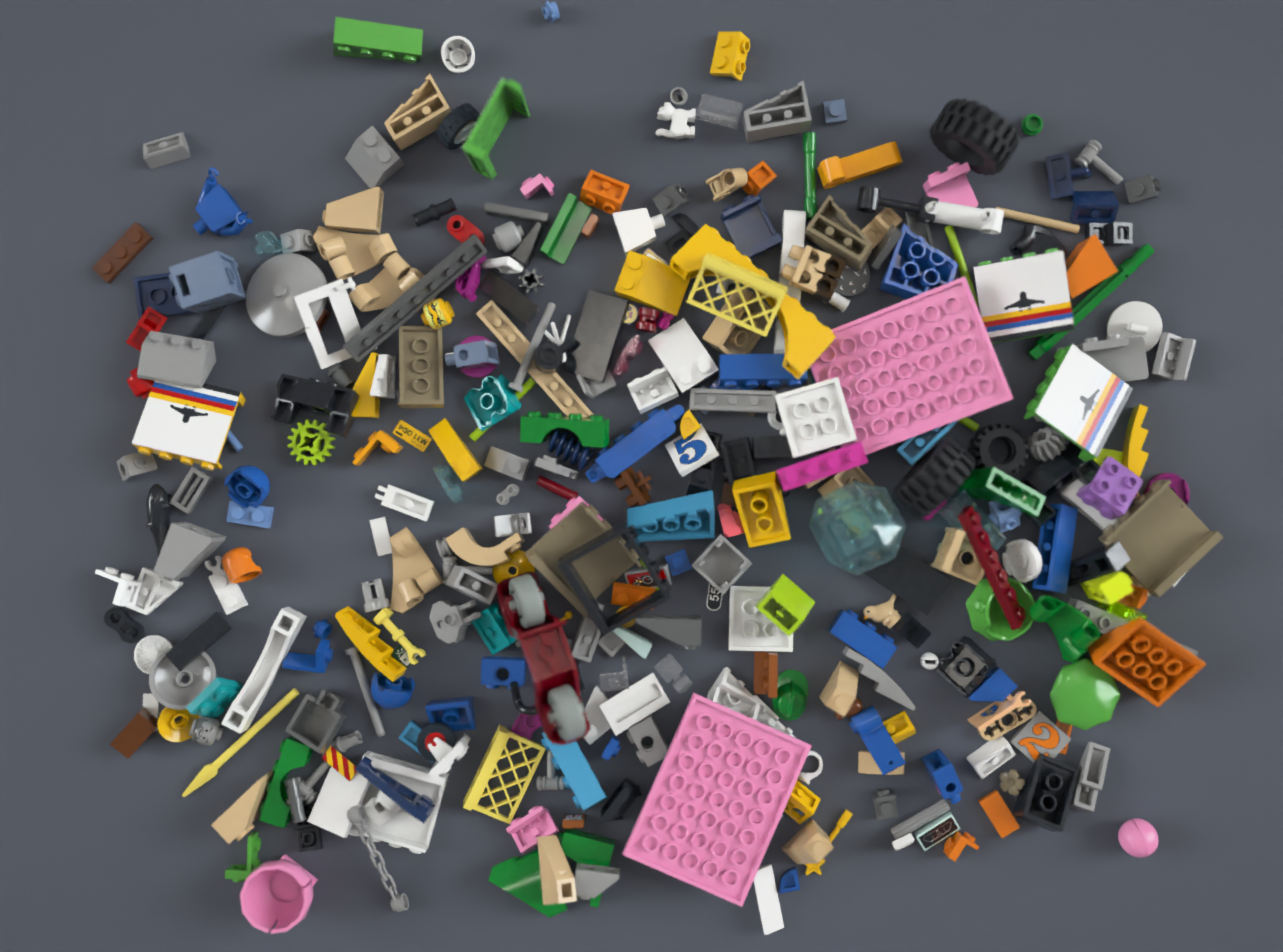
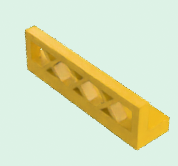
[784,780,821,824]

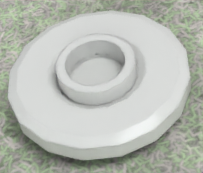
[134,635,173,674]

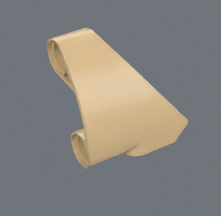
[313,226,398,280]
[348,252,435,312]
[389,527,443,614]

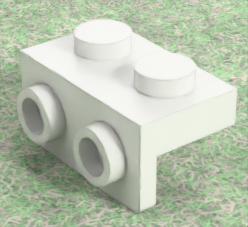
[627,367,679,414]

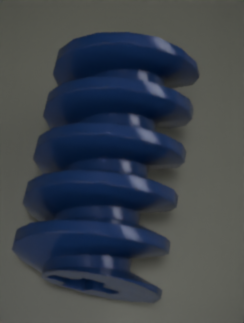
[548,428,596,470]

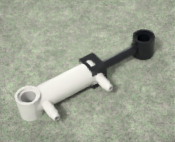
[856,186,1004,235]

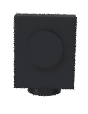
[893,611,931,649]

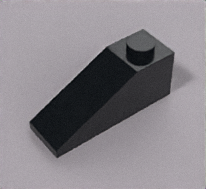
[1067,541,1130,587]

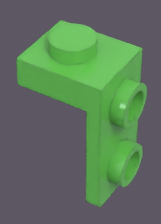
[225,831,261,882]

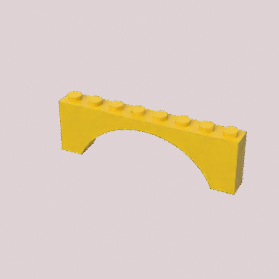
[669,224,836,379]

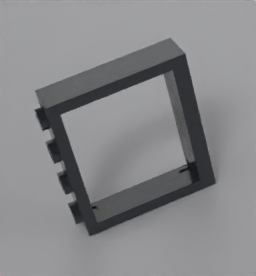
[558,520,672,636]

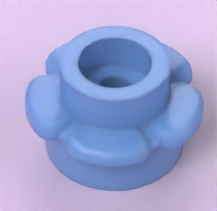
[542,1,560,23]

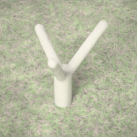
[544,314,571,362]

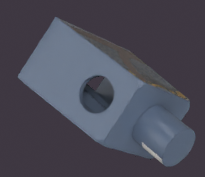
[445,340,500,369]

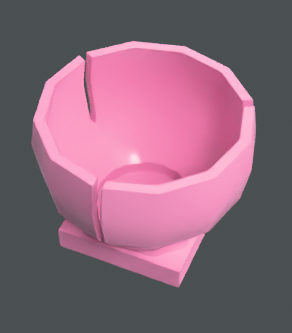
[240,854,318,934]

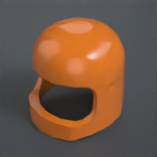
[222,547,263,584]

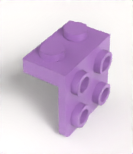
[1076,457,1143,520]

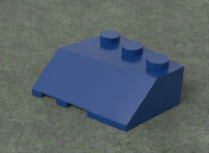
[879,224,958,299]

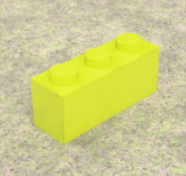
[1079,571,1134,604]

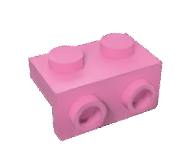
[506,806,559,854]

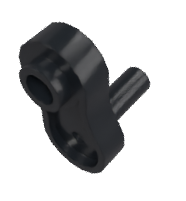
[104,606,144,643]

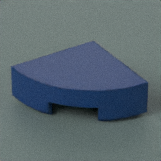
[778,867,800,894]

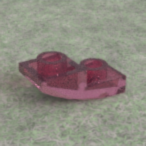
[613,335,643,377]

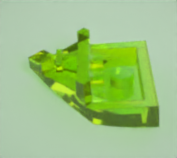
[1097,601,1148,622]

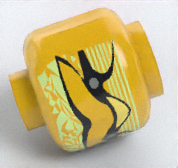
[421,298,454,329]

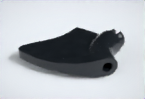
[1009,225,1067,256]

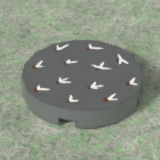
[835,262,870,297]

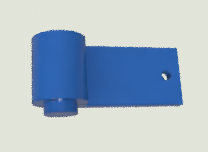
[848,705,906,776]

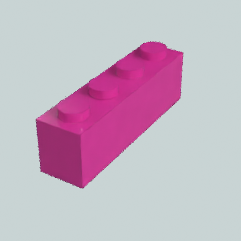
[775,442,868,491]

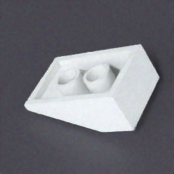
[648,318,719,394]

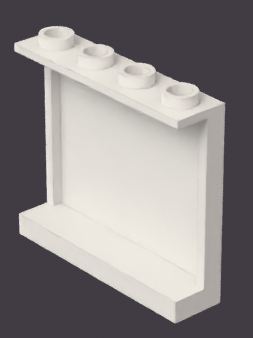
[349,751,449,854]

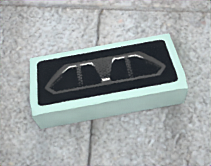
[913,811,960,851]

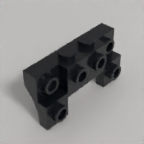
[271,374,360,438]
[1019,441,1100,527]

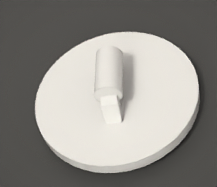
[1106,301,1163,352]

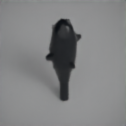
[146,484,171,557]

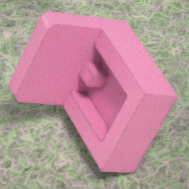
[520,173,555,200]

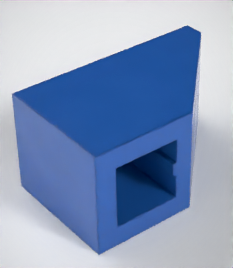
[967,666,1018,702]

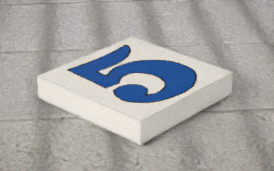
[665,423,719,477]

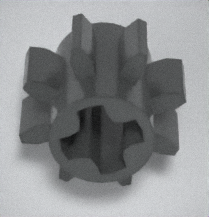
[518,268,545,295]

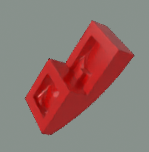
[125,306,168,351]

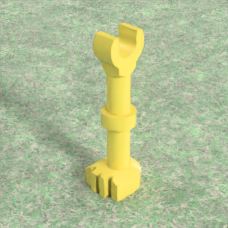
[373,607,426,665]

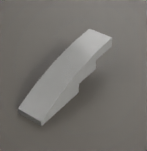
[842,646,916,711]

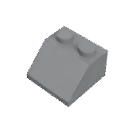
[345,125,405,189]

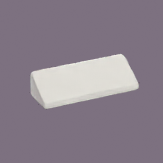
[753,864,784,935]

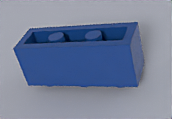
[827,609,898,668]

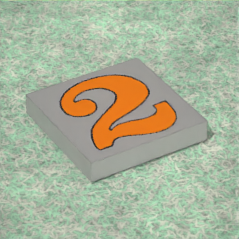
[1009,709,1071,763]

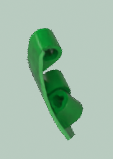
[1029,595,1100,663]
[488,849,568,918]

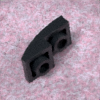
[294,804,323,852]

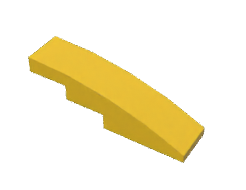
[1122,404,1149,477]
[335,606,407,682]

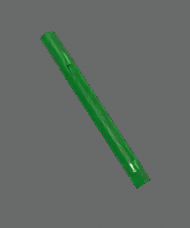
[1026,244,1155,360]

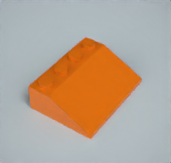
[1088,617,1206,707]

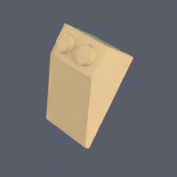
[211,771,274,844]

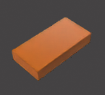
[978,789,1020,838]

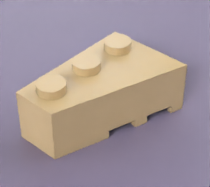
[384,74,452,150]

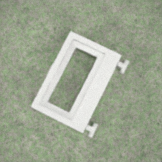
[293,277,377,369]

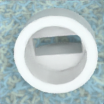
[920,652,939,670]

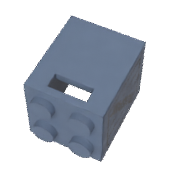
[169,251,247,314]

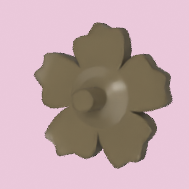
[999,769,1026,796]

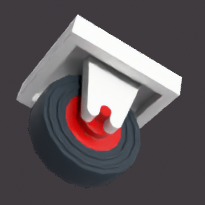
[416,722,471,779]

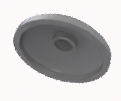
[149,647,217,710]

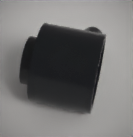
[534,337,577,374]

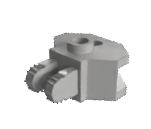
[429,600,481,644]

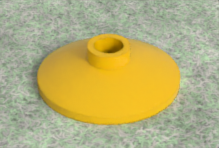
[492,549,535,584]
[157,707,201,742]

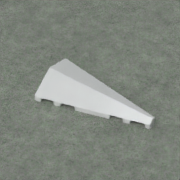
[707,667,796,738]

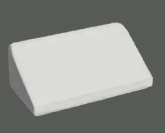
[967,736,1016,779]

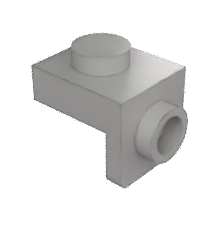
[280,229,316,254]

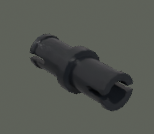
[412,198,457,227]

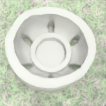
[441,36,475,73]

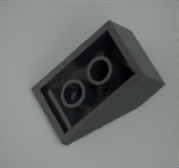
[1012,753,1080,832]

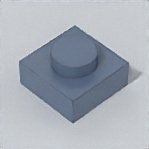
[822,99,847,125]

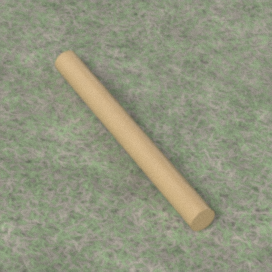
[995,207,1080,234]

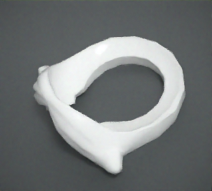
[798,750,823,785]

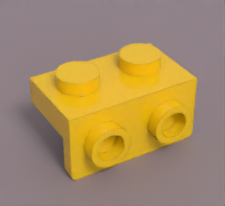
[710,32,750,81]

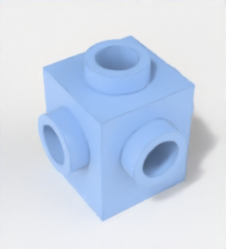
[988,501,1022,533]

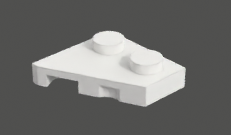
[370,354,396,399]
[128,567,183,615]
[583,685,611,745]

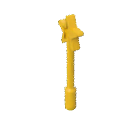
[804,809,853,876]

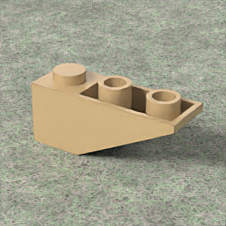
[537,835,577,905]

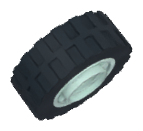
[436,103,481,150]

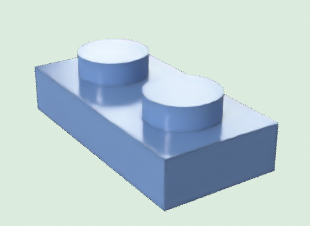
[226,500,274,528]

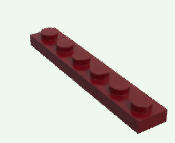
[957,505,1026,630]

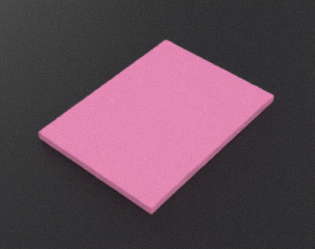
[810,277,1013,455]
[622,692,812,907]

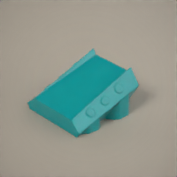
[463,374,522,431]

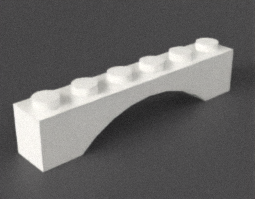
[221,607,307,734]

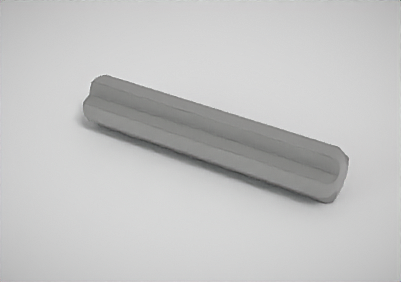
[891,799,950,840]

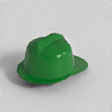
[772,669,808,721]

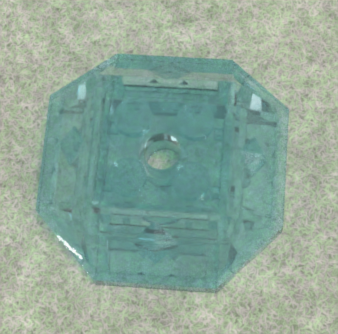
[809,481,906,575]

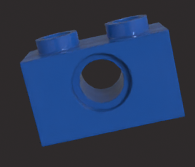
[481,656,526,689]

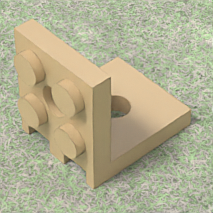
[930,527,995,585]

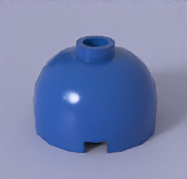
[224,465,270,508]
[370,672,415,709]

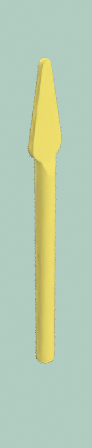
[182,688,299,797]

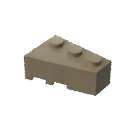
[805,194,873,271]

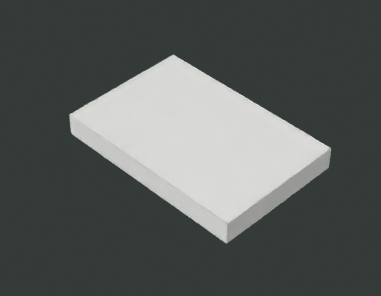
[307,766,370,838]

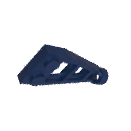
[355,756,435,824]

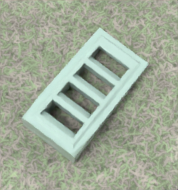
[613,626,653,659]

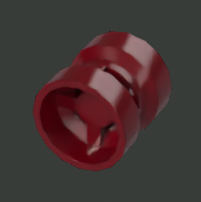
[635,307,660,333]

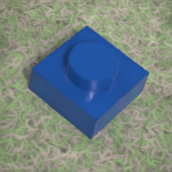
[665,549,693,576]
[601,734,621,761]

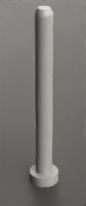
[508,302,555,392]
[345,646,385,737]

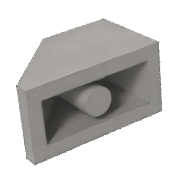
[484,446,531,481]
[575,863,620,900]

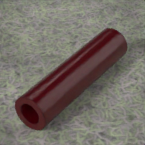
[536,475,579,501]

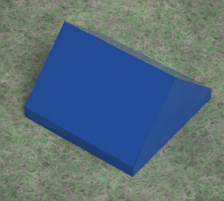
[425,696,476,732]

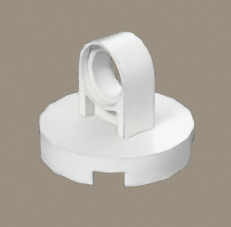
[1002,539,1042,582]

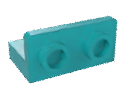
[472,602,517,655]

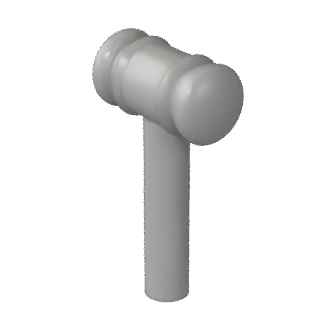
[1074,140,1123,185]
[442,556,493,585]
[536,750,566,791]
[298,761,330,804]

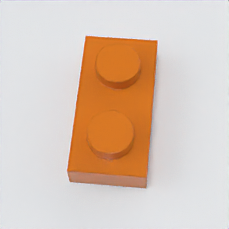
[611,582,656,610]

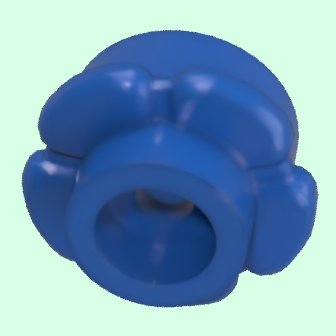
[313,619,332,639]

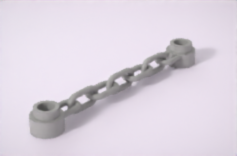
[347,804,409,912]

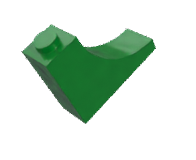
[958,467,1046,517]
[558,828,615,908]

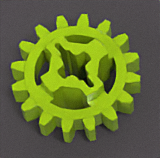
[287,419,335,465]

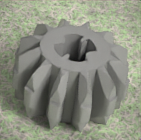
[1027,425,1066,462]

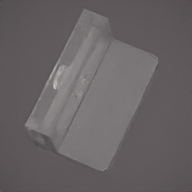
[696,93,743,129]

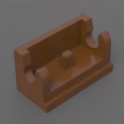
[110,707,158,759]

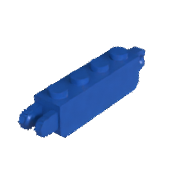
[585,404,685,483]

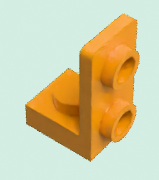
[352,430,403,466]

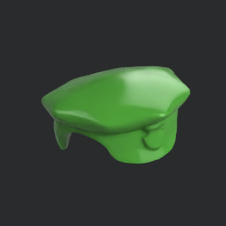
[966,576,1035,641]
[1050,658,1121,730]

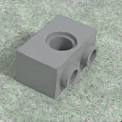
[445,565,498,605]
[626,714,669,767]

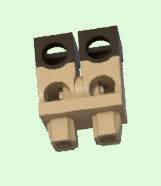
[780,245,847,303]

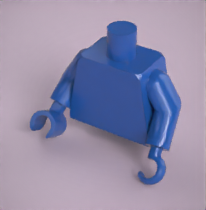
[193,167,253,236]

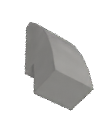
[1070,742,1110,813]

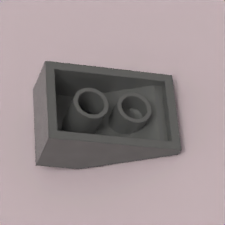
[636,614,702,649]

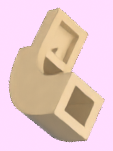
[445,527,525,567]

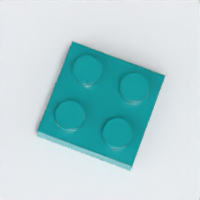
[186,677,243,718]

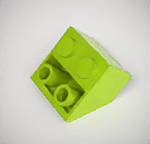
[754,573,815,637]

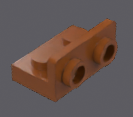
[754,651,778,698]

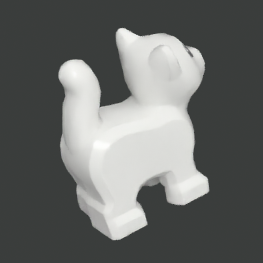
[655,102,696,139]

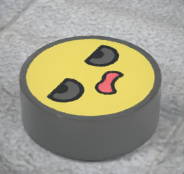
[623,303,638,325]

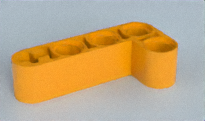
[817,141,903,189]

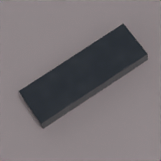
[165,612,232,671]

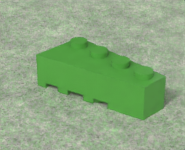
[333,17,423,63]

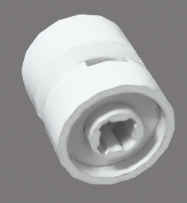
[364,791,401,826]

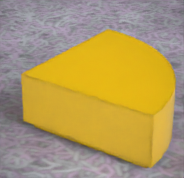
[680,410,701,439]

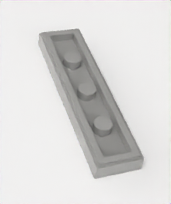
[689,388,777,413]

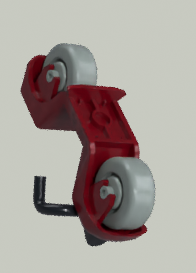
[497,572,591,745]

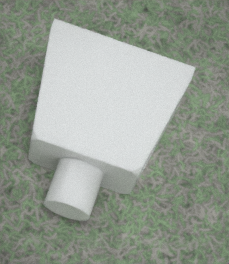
[612,208,666,256]

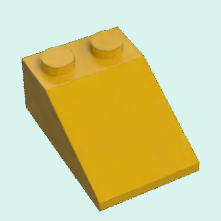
[614,250,691,316]
[732,471,791,548]

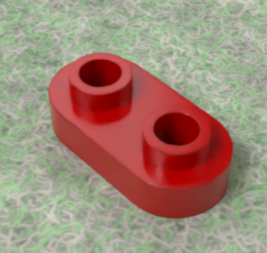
[447,215,485,245]

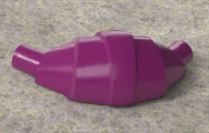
[455,255,487,302]

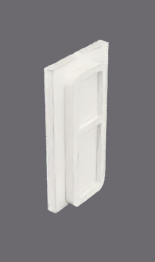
[598,672,670,736]

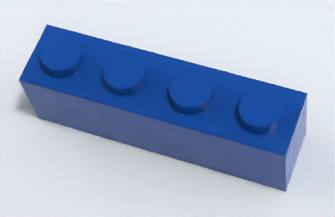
[718,354,807,388]
[1032,504,1078,594]

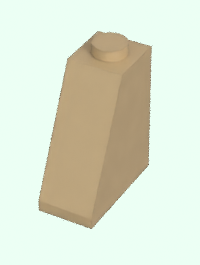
[322,187,384,234]
[819,661,859,717]
[782,819,834,864]

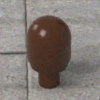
[834,697,863,721]

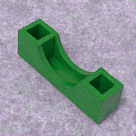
[520,411,609,448]
[259,735,313,828]

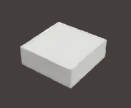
[891,833,914,851]

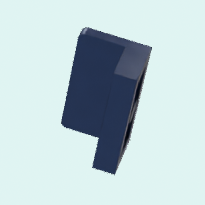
[1070,191,1119,224]

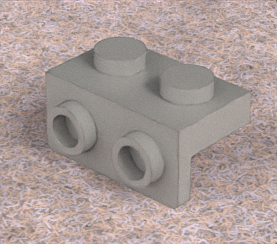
[1151,332,1196,381]

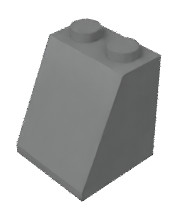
[153,522,226,581]

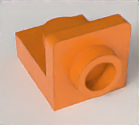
[742,161,777,197]

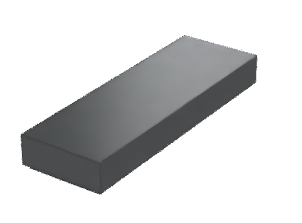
[484,202,550,226]

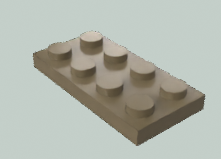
[399,326,444,408]

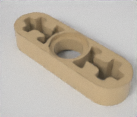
[978,698,1037,741]

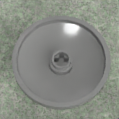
[246,253,328,338]

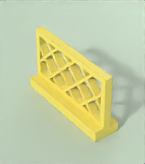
[687,252,788,337]
[463,725,546,824]

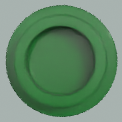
[1021,114,1043,136]

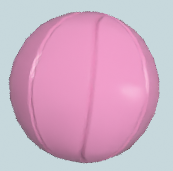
[1118,818,1159,858]

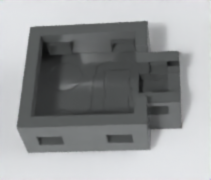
[285,689,348,753]

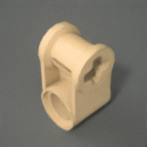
[705,167,748,202]

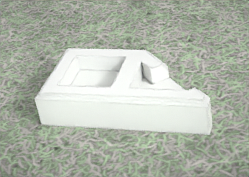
[482,256,524,275]

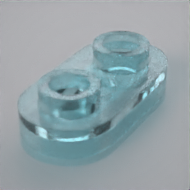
[433,463,464,504]

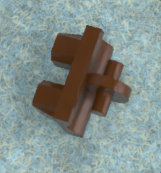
[615,467,652,507]

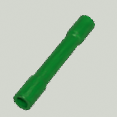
[803,132,817,220]

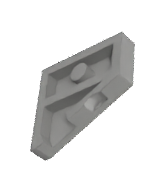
[535,455,579,480]

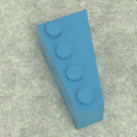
[627,490,715,542]
[541,732,609,811]

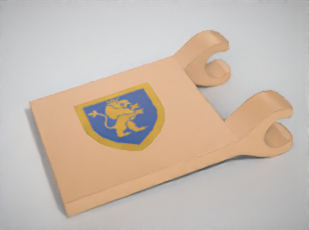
[967,691,1031,731]

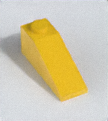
[352,353,379,418]
[428,418,483,482]

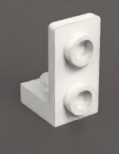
[95,567,142,607]

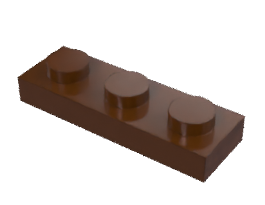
[92,222,154,284]

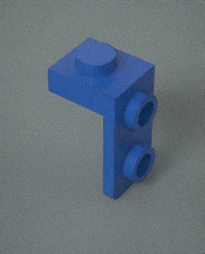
[282,639,333,673]

